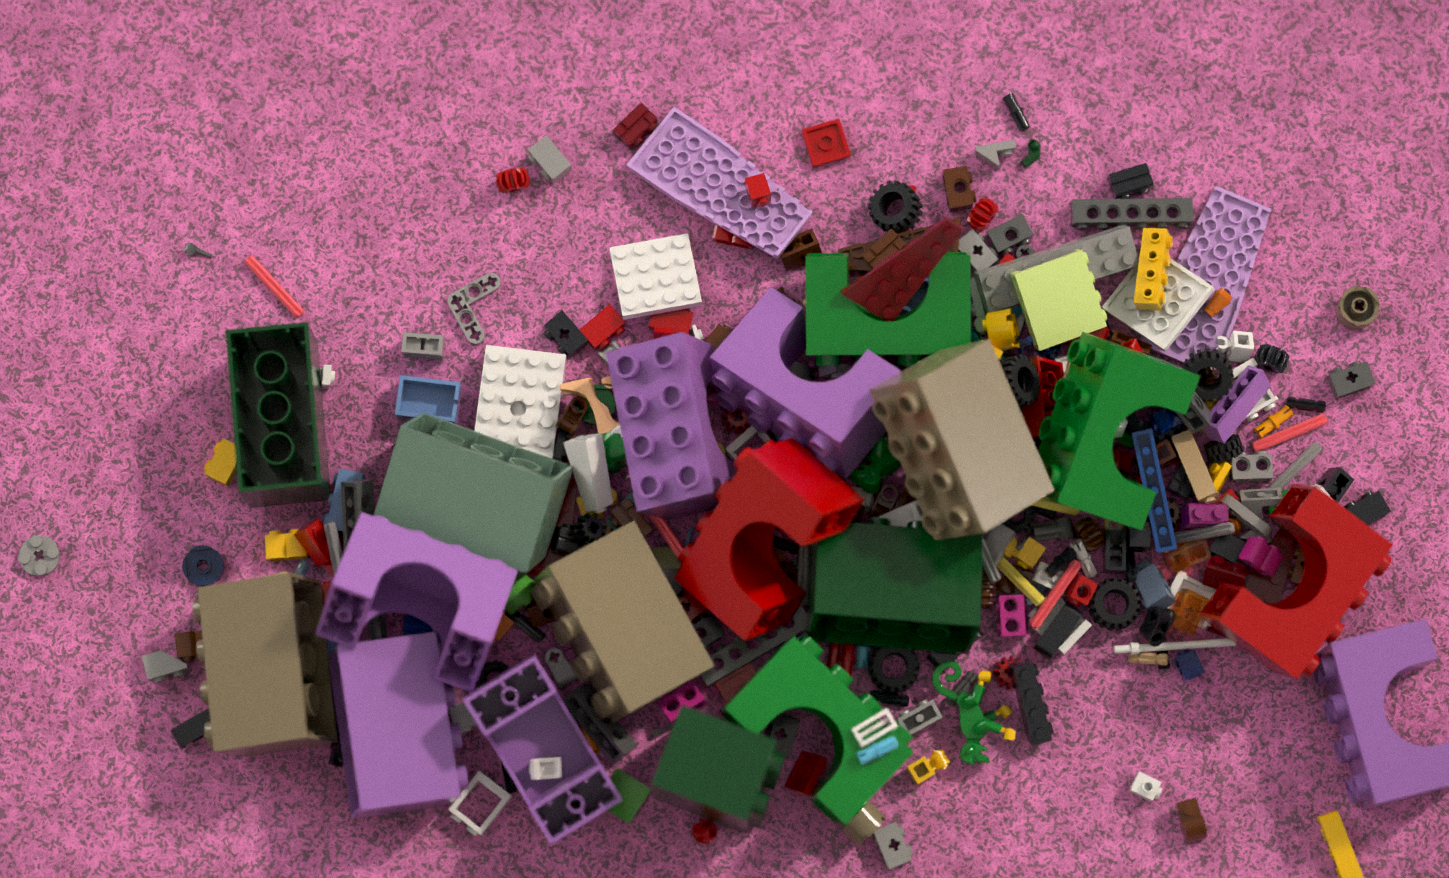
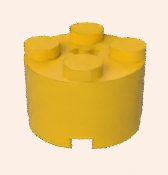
[982,308,1020,351]

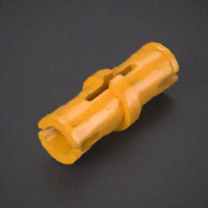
[1254,405,1294,439]

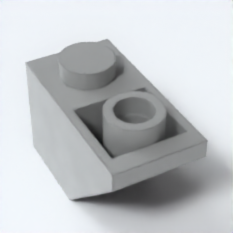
[141,651,190,684]

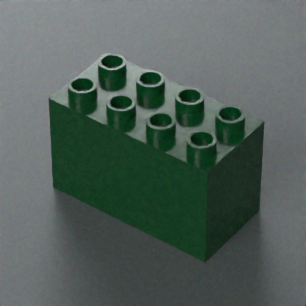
[225,322,331,508]
[806,517,983,654]
[651,705,785,833]

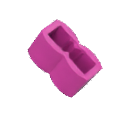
[1238,535,1284,578]

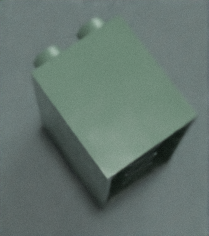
[374,413,574,578]

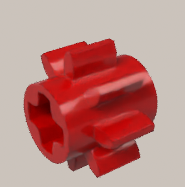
[692,818,717,845]

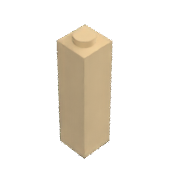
[1171,430,1220,504]

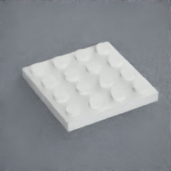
[609,233,702,320]
[1102,259,1215,352]

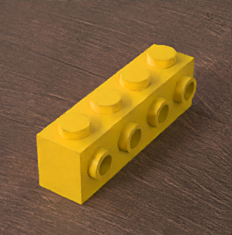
[1134,228,1173,311]

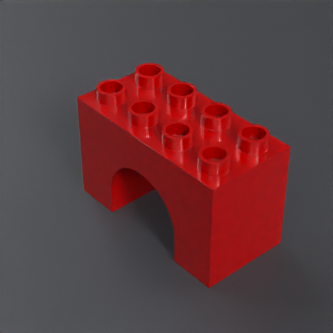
[674,438,864,641]
[1198,484,1393,679]

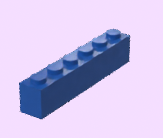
[1132,428,1177,553]

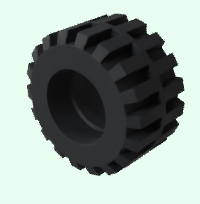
[868,181,923,234]
[1182,348,1234,403]
[998,355,1040,407]
[1088,577,1141,631]
[868,647,920,693]

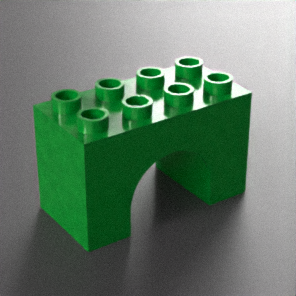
[806,252,971,366]
[1038,332,1200,530]
[719,635,914,825]

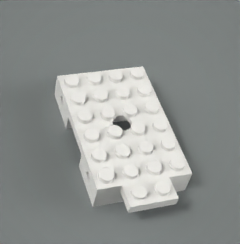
[474,345,567,459]

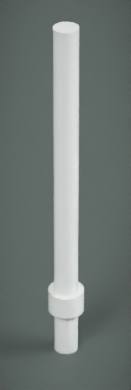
[1113,638,1236,655]

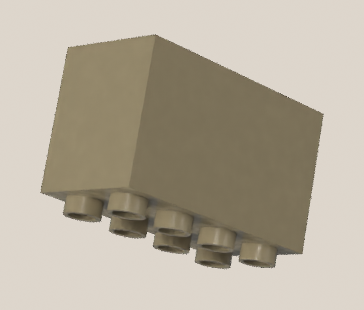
[869,339,1054,540]
[531,521,714,723]
[192,572,338,756]

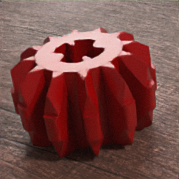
[496,167,530,193]
[967,197,998,232]
[721,408,752,435]
[1112,448,1133,475]
[992,656,1021,691]

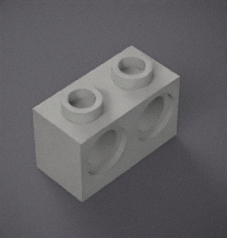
[401,332,445,360]
[1229,451,1273,482]

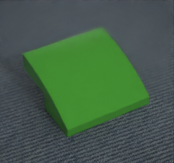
[607,768,651,824]

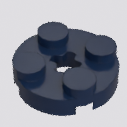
[182,545,224,587]

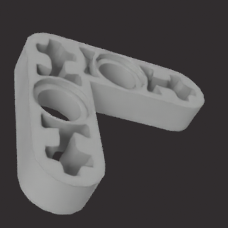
[447,273,501,345]

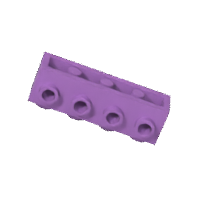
[1204,365,1271,444]

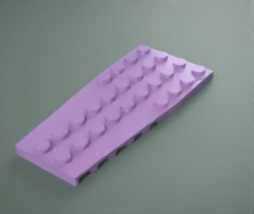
[626,107,812,259]
[1140,186,1271,370]

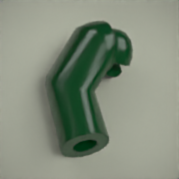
[1020,139,1041,169]

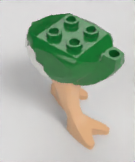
[559,376,628,474]

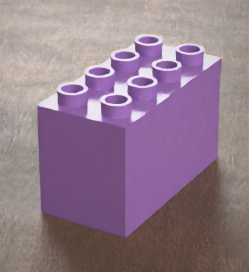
[329,632,468,819]

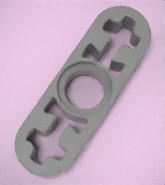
[1220,494,1273,539]

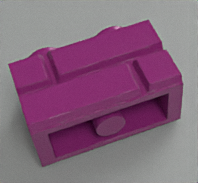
[1181,504,1229,528]

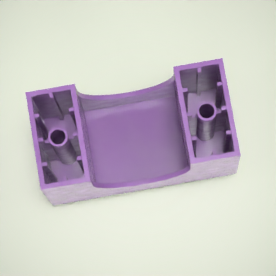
[710,287,901,479]
[606,332,738,520]
[315,512,518,692]
[1313,619,1449,811]
[463,653,622,844]

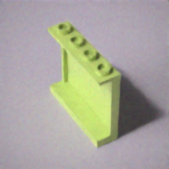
[1010,249,1107,351]

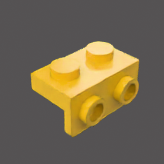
[1195,461,1232,496]

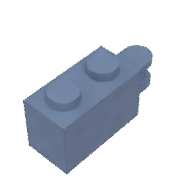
[1134,556,1177,613]

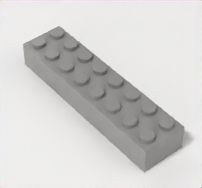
[973,225,1139,313]

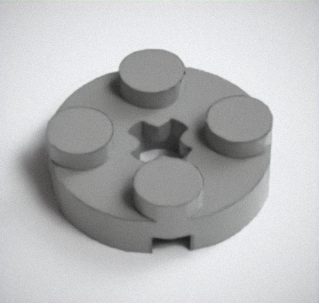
[18,535,60,576]

